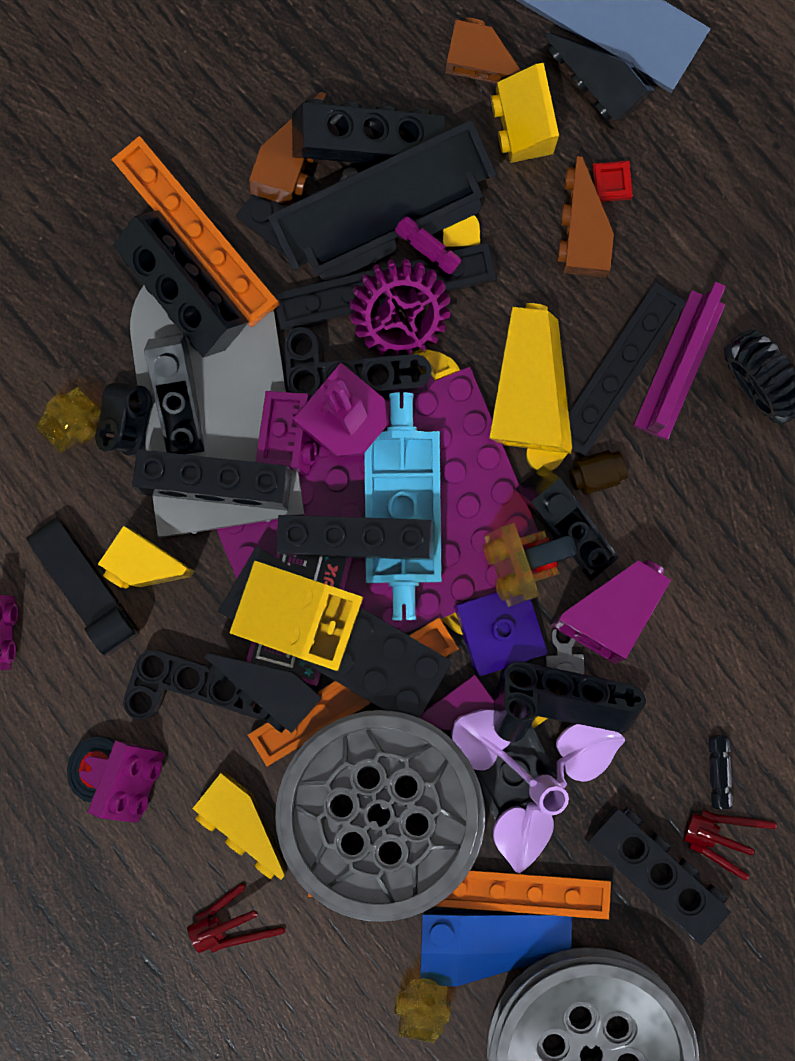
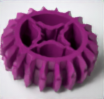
[350,258,451,356]

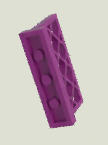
[632,282,726,441]

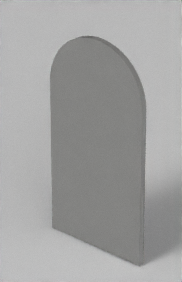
[130,285,305,538]

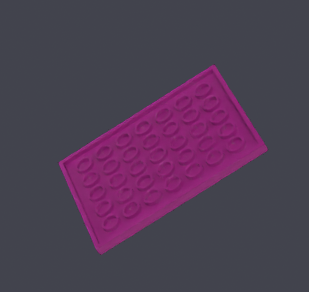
[216,367,555,633]

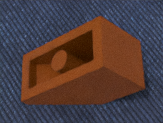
[446,18,521,84]

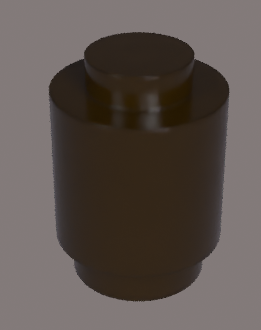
[569,450,627,495]

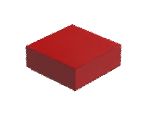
[592,161,633,202]

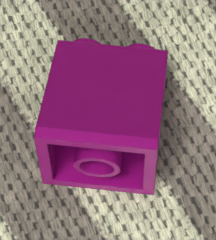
[550,560,671,664]

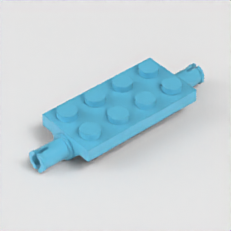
[365,392,442,620]

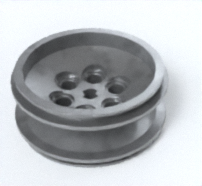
[275,710,485,922]
[487,947,699,1061]

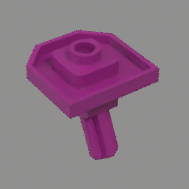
[292,363,387,458]

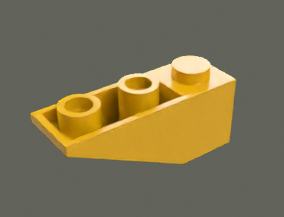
[192,771,287,880]

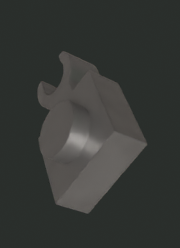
[545,629,584,674]

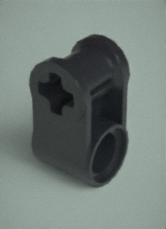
[95,382,152,456]

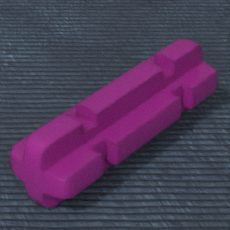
[395,216,461,274]

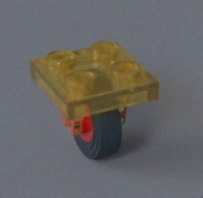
[483,523,577,607]

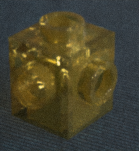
[35,387,101,453]
[394,978,452,1043]

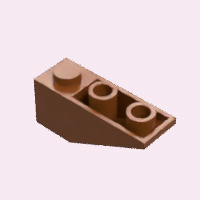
[249,92,326,206]
[557,156,614,278]

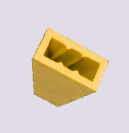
[490,303,572,454]

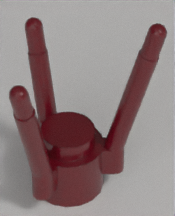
[683,810,777,881]
[187,884,286,953]

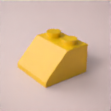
[491,63,559,163]
[98,526,195,589]

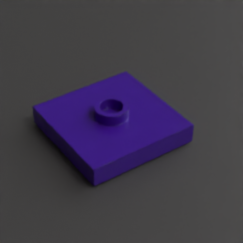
[454,583,548,677]

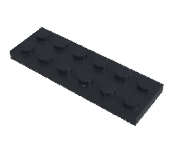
[218,546,452,718]

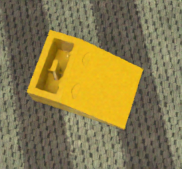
[230,561,363,671]

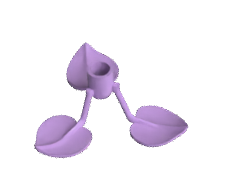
[451,709,625,874]

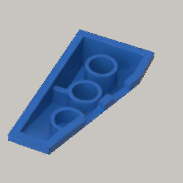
[420,909,572,986]

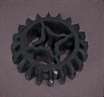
[724,328,795,425]

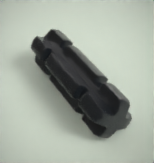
[709,735,733,810]

